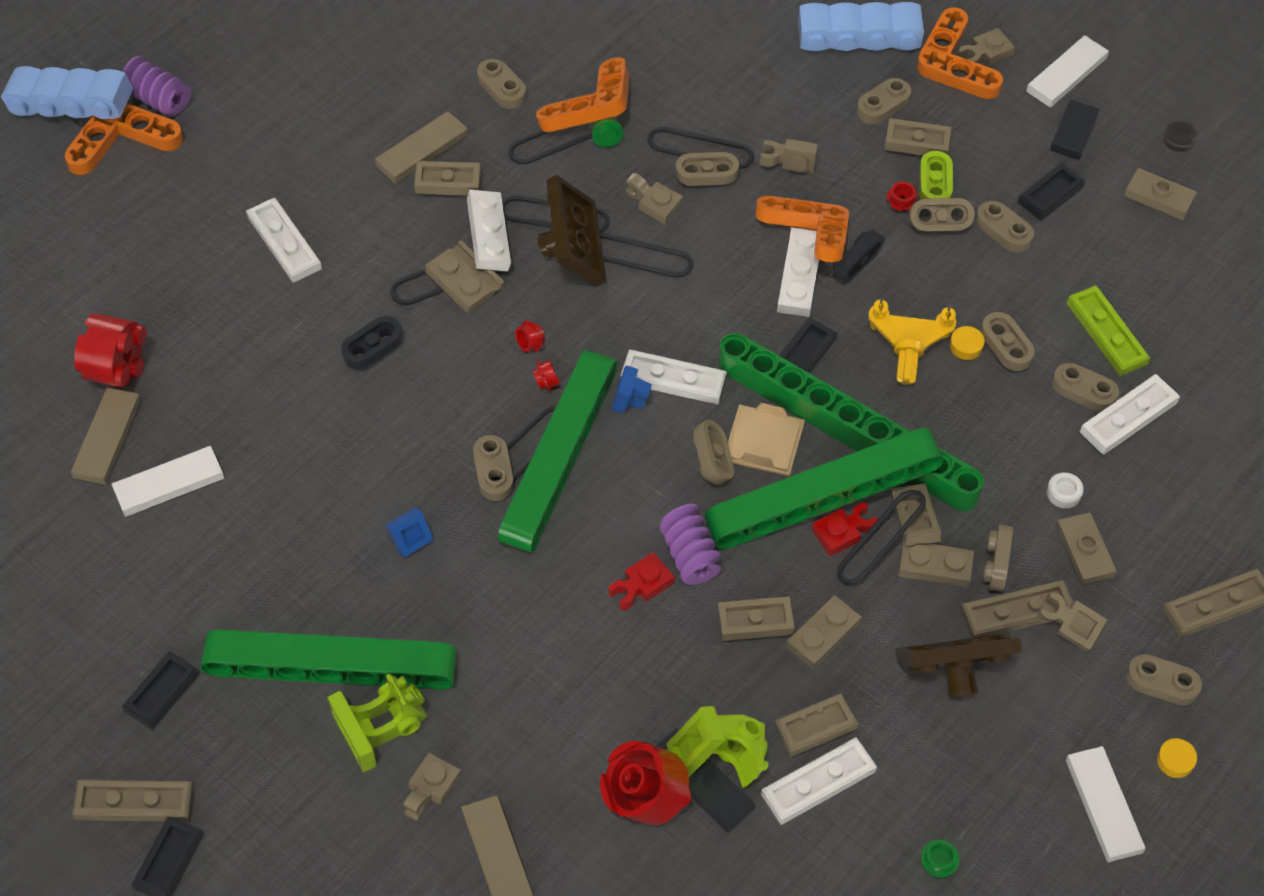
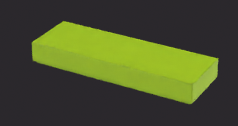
[1067,285,1150,376]

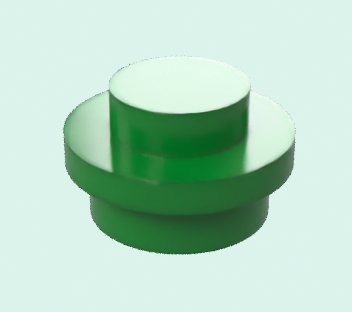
[592,118,623,148]
[920,840,960,878]

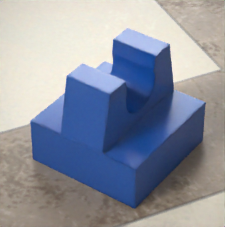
[611,365,652,414]
[385,507,434,558]

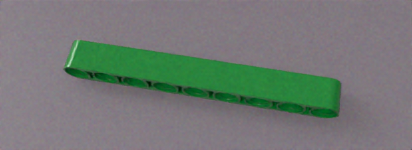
[719,333,984,512]

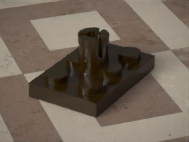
[537,174,607,287]
[895,634,1022,697]

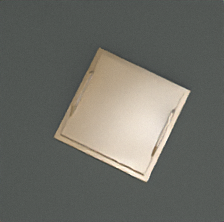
[728,403,805,477]

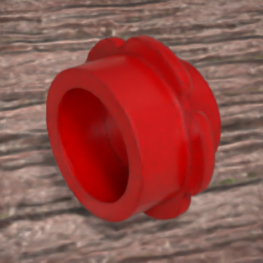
[886,181,918,211]
[515,320,545,352]
[532,360,560,392]

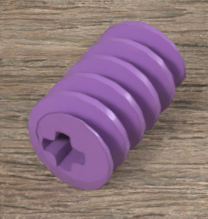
[123,56,191,117]
[660,504,721,585]

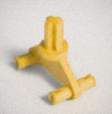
[868,300,956,385]

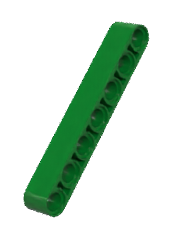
[498,349,618,553]
[704,428,944,550]
[200,629,457,690]

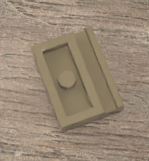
[425,240,505,314]

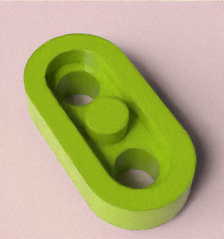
[919,151,953,199]

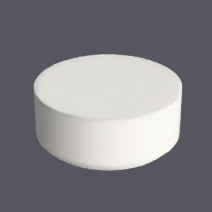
[1047,472,1084,508]

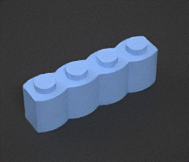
[798,2,924,51]
[1,66,133,119]

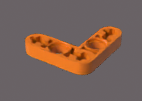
[917,7,1003,99]
[536,57,630,132]
[65,103,183,175]
[755,196,849,262]

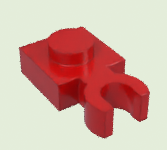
[811,503,878,557]
[608,552,675,611]

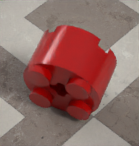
[74,313,147,388]
[600,741,691,825]

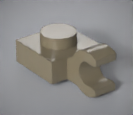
[760,139,818,174]
[625,173,683,225]
[403,753,461,822]

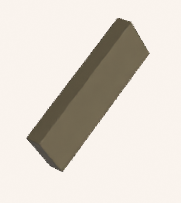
[375,111,468,184]
[71,387,141,485]
[1162,568,1264,639]
[960,580,1073,638]
[72,780,194,822]
[461,795,533,896]

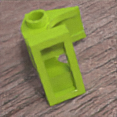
[327,674,428,773]
[667,706,768,788]

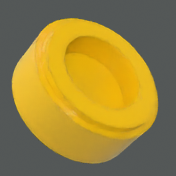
[950,326,985,360]
[1157,738,1197,778]

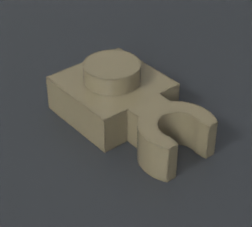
[957,28,1015,66]
[1037,592,1108,652]

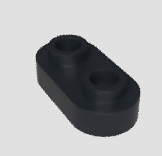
[833,229,885,283]
[341,316,403,369]

